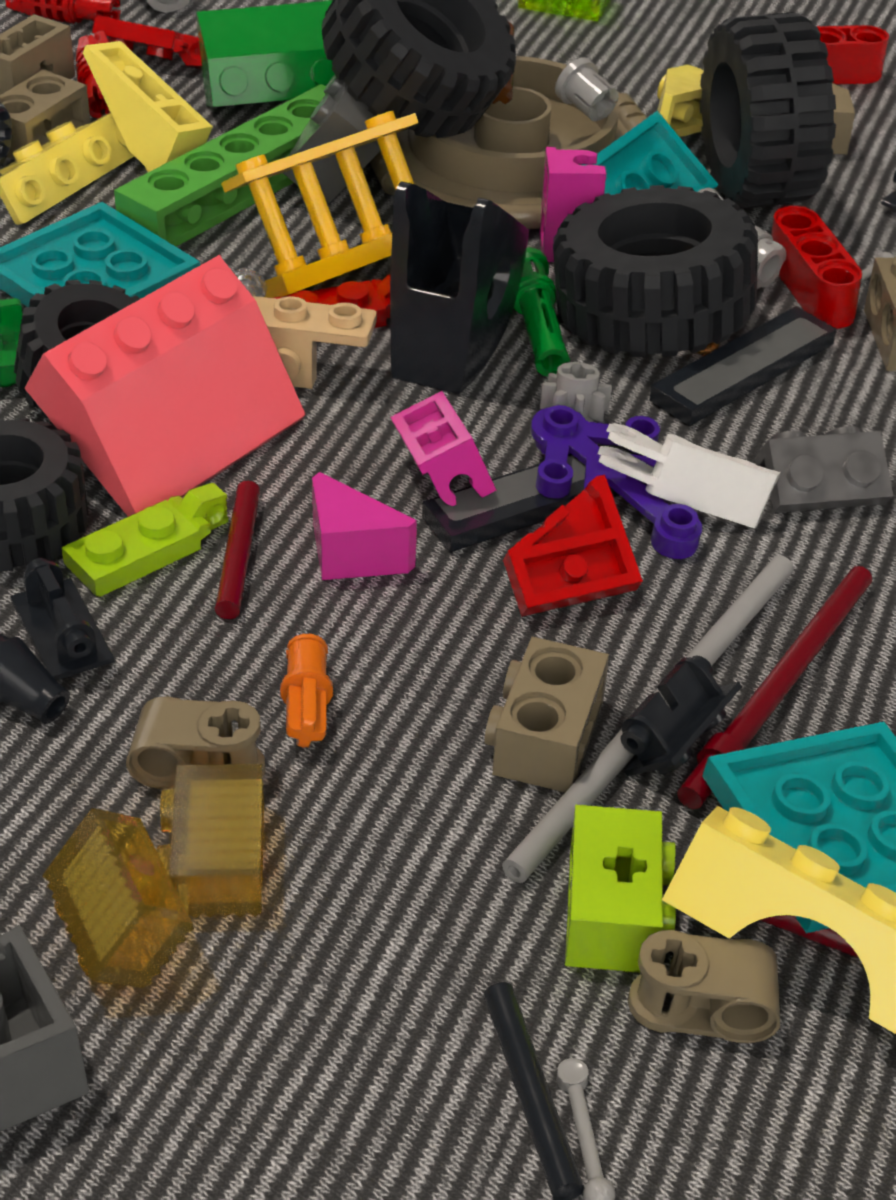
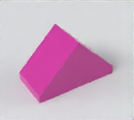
[312,472,417,580]

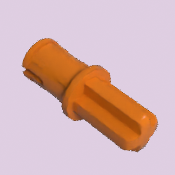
[280,634,333,748]

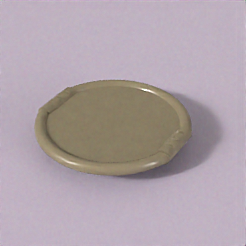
[369,56,647,229]

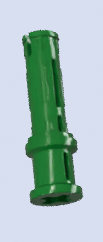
[514,247,570,377]

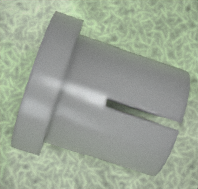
[555,57,619,121]

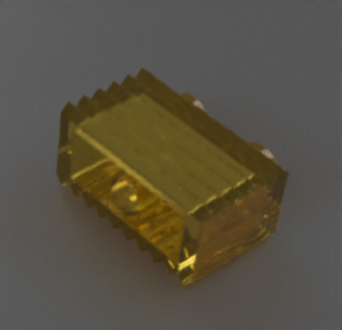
[156,764,264,919]
[42,808,194,988]

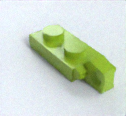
[61,483,229,597]

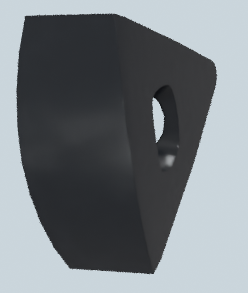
[390,181,529,394]

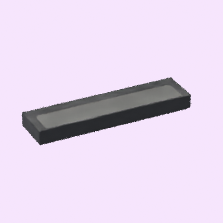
[649,306,837,426]
[422,444,647,552]

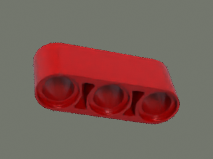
[816,25,889,85]
[771,205,863,329]

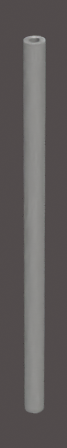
[502,555,794,883]

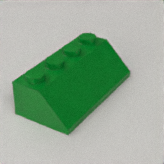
[196,0,335,107]

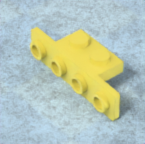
[0,112,134,225]

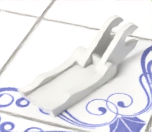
[597,423,781,529]

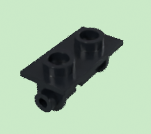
[10,558,115,680]
[620,655,742,776]

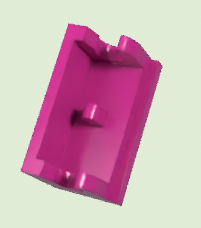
[539,147,606,262]
[390,391,497,506]

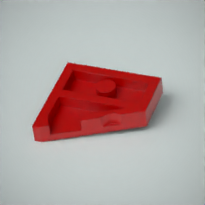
[503,474,643,617]

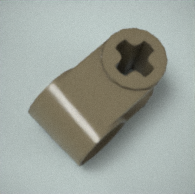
[126,696,266,793]
[627,930,780,1043]

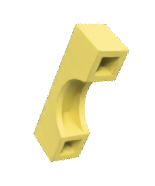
[662,806,896,1034]

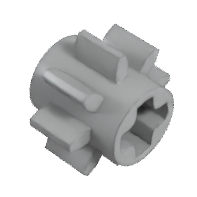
[540,362,612,422]

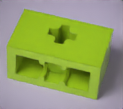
[565,804,676,972]

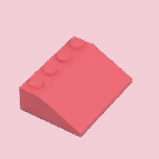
[24,255,306,517]

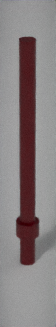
[677,566,873,809]

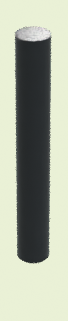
[484,982,584,1200]

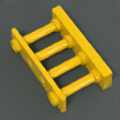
[221,111,419,298]

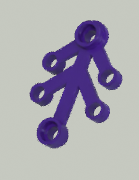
[531,405,702,559]

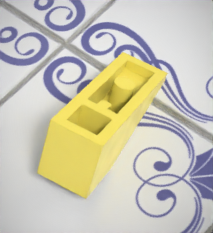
[83,41,213,172]
[657,65,704,137]

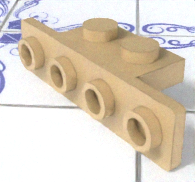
[253,296,377,389]

